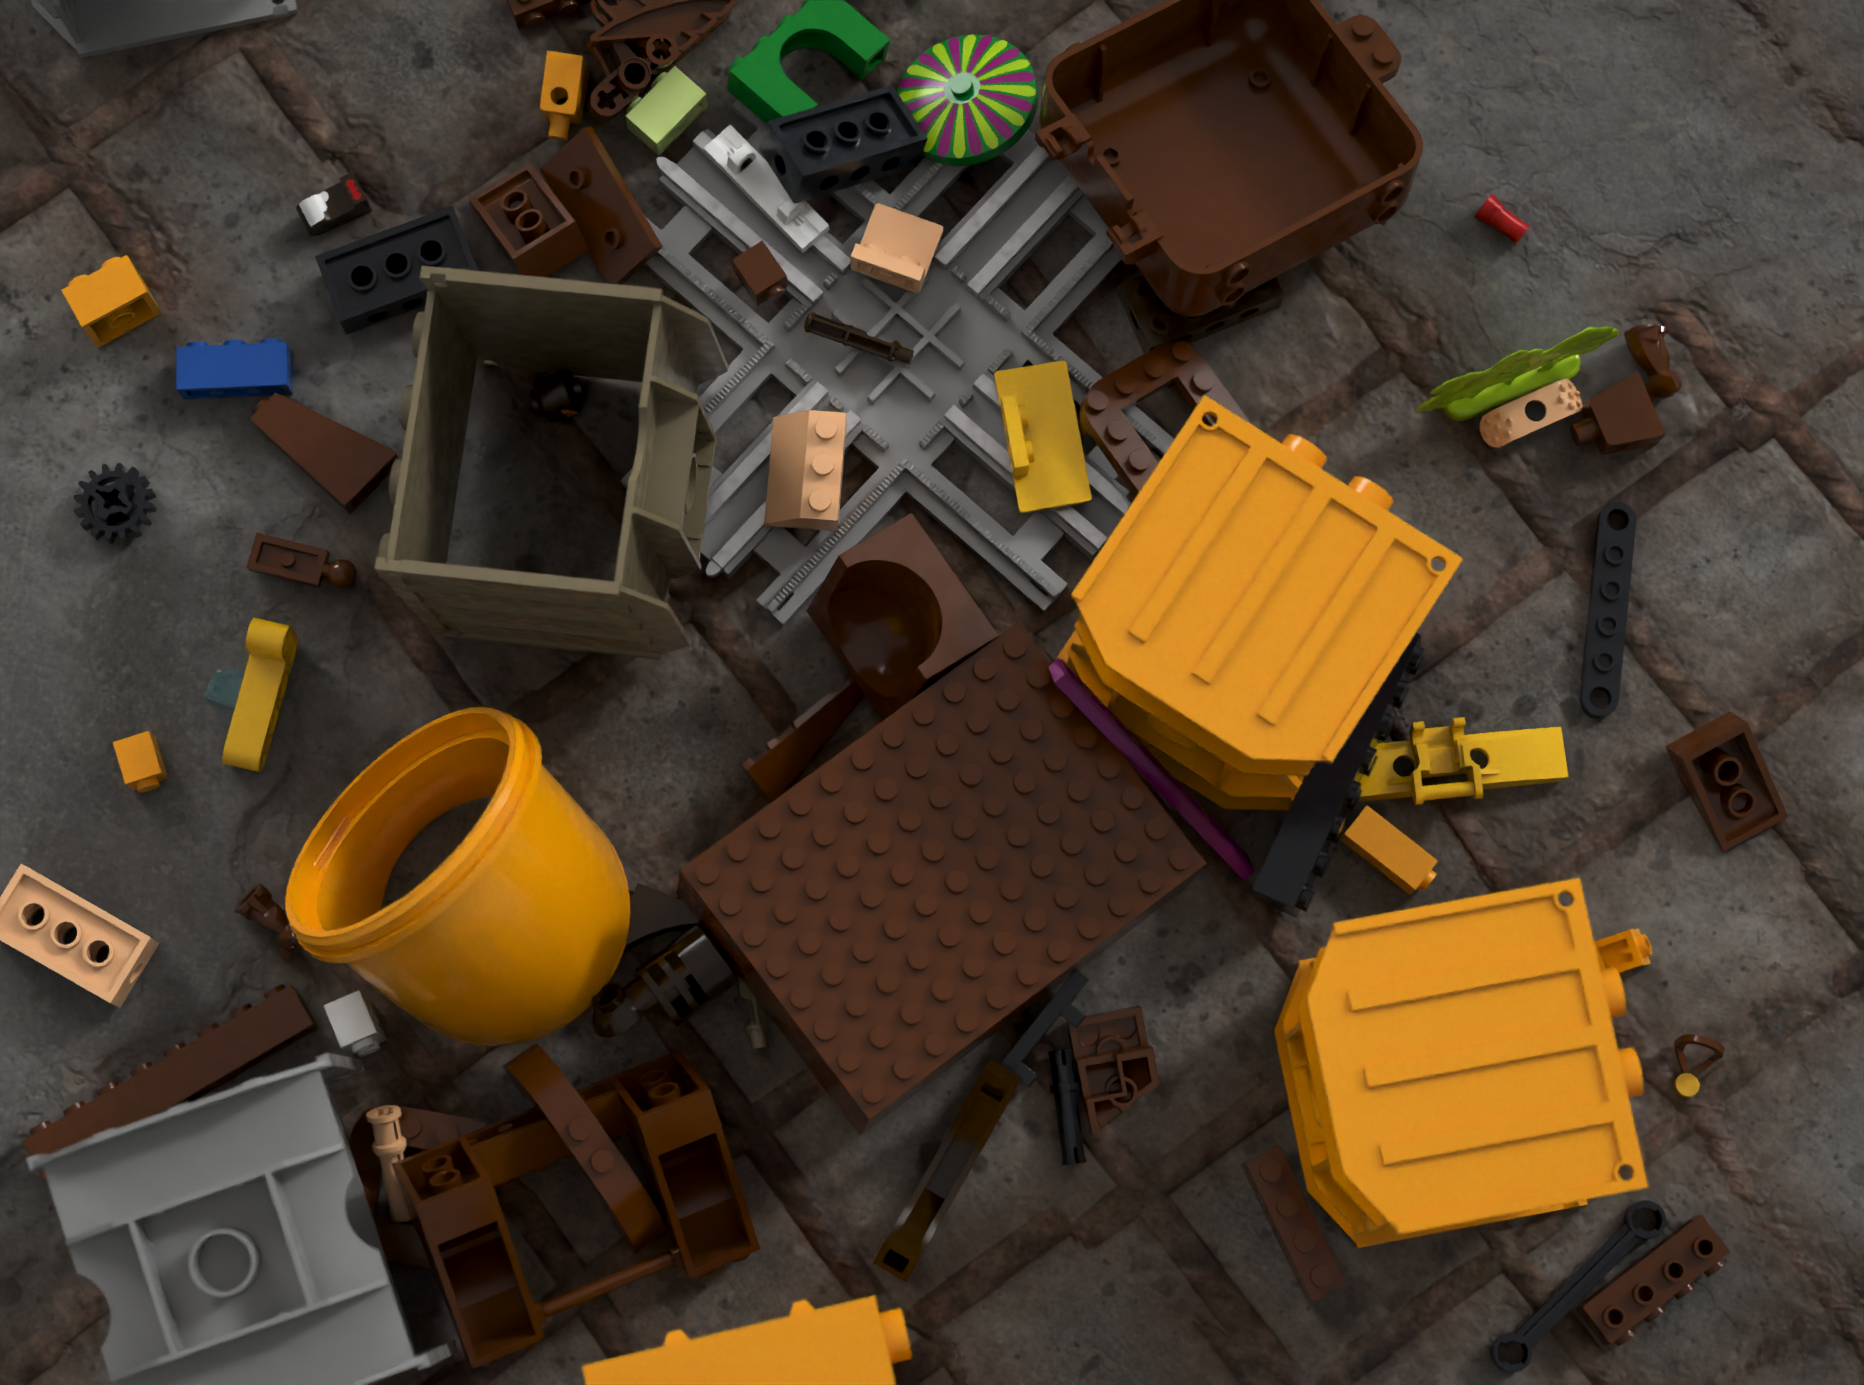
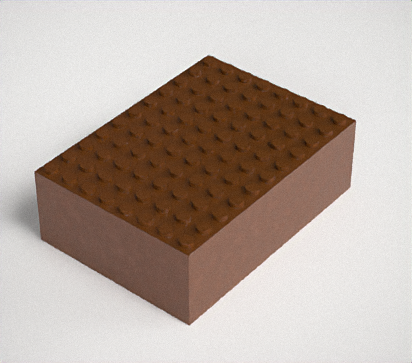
[677,622,1207,1135]

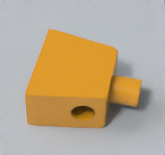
[540,51,590,141]

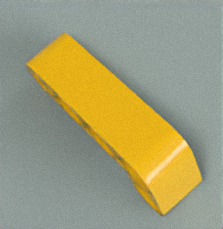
[222,617,298,772]

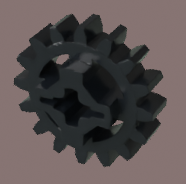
[73,463,157,544]

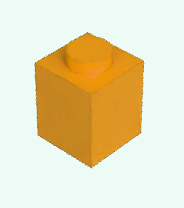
[113,731,168,793]

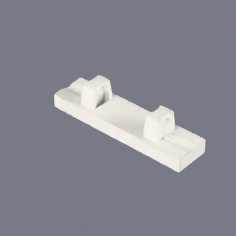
[704,125,829,253]

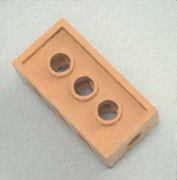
[0,864,159,1008]

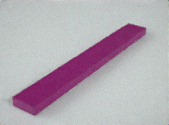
[1048,659,1254,880]

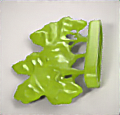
[1415,326,1619,421]

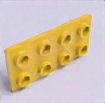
[994,360,1092,514]

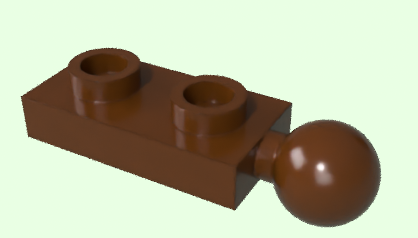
[247,533,357,588]

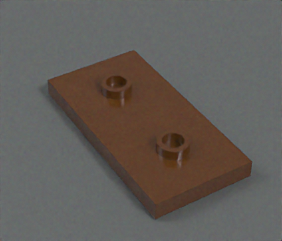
[540,126,663,285]

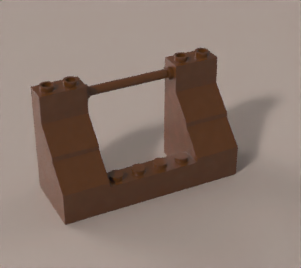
[392,1050,760,1369]

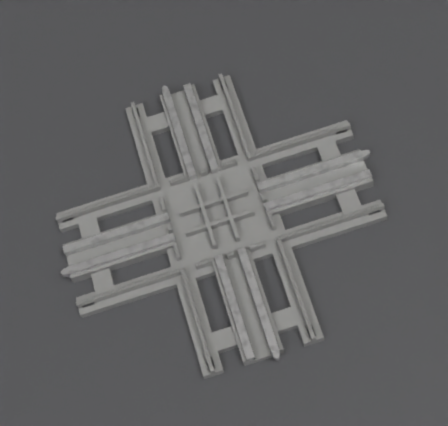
[620,100,1175,627]

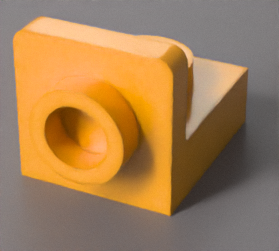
[1594,928,1652,973]

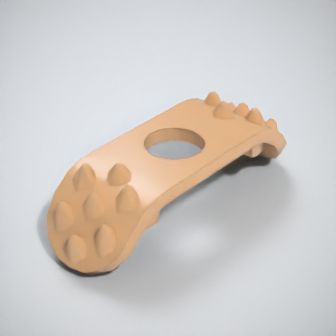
[1480,379,1582,448]

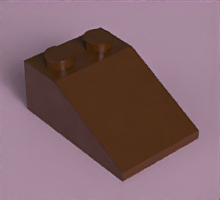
[469,162,589,277]
[1665,712,1788,852]

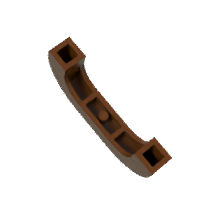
[502,1043,667,1254]

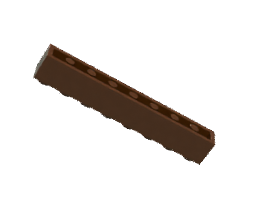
[22,984,319,1182]

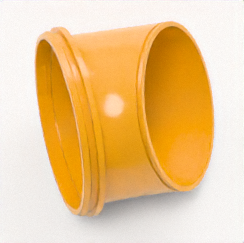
[285,707,631,1046]

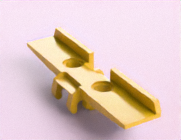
[1358,717,1569,805]

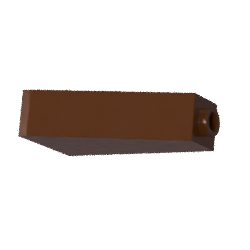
[250,392,399,514]

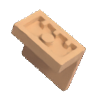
[851,203,943,294]

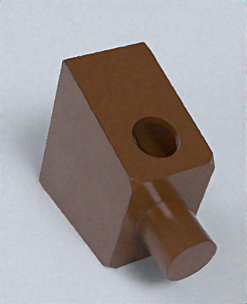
[1570,372,1665,455]

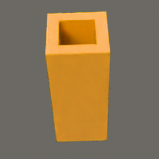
[1341,805,1438,895]

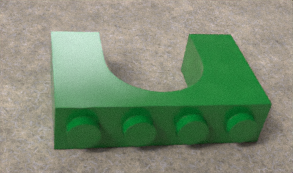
[726,0,890,125]

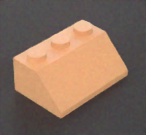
[764,410,847,531]

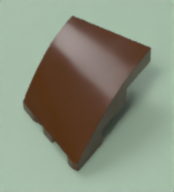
[1066,1005,1160,1134]

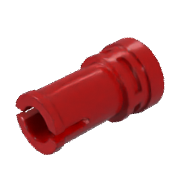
[1474,193,1530,244]

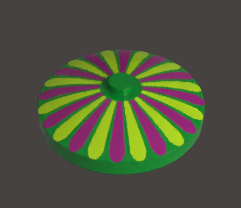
[897,35,1039,166]

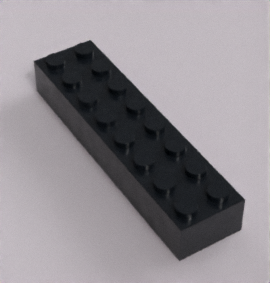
[1252,633,1425,918]

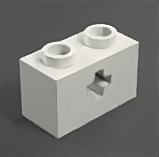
[323,990,387,1057]

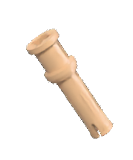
[366,1105,411,1223]

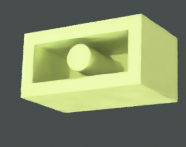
[625,66,708,156]

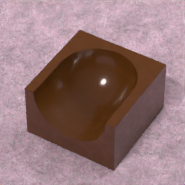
[807,513,999,720]

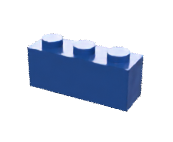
[176,338,293,400]

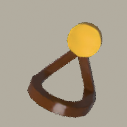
[1674,1034,1725,1099]

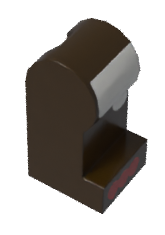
[296,172,372,236]

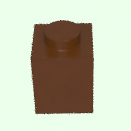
[732,240,788,306]

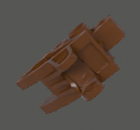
[584,0,739,122]

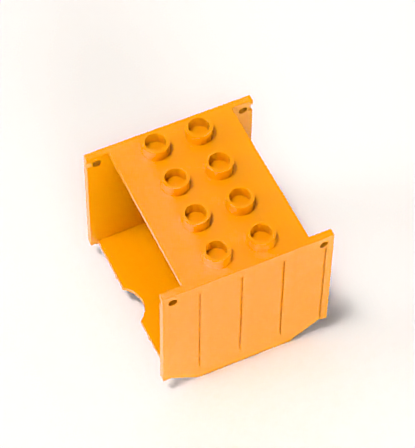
[1056,395,1463,811]
[1274,878,1648,1248]

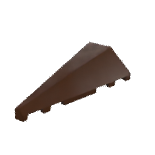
[741,675,865,804]

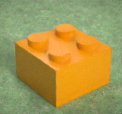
[61,255,162,348]

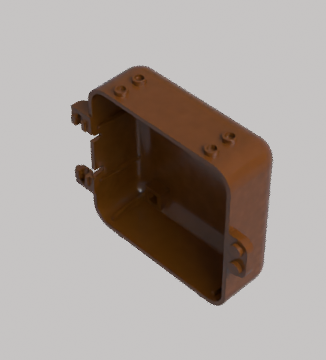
[1035,0,1423,317]

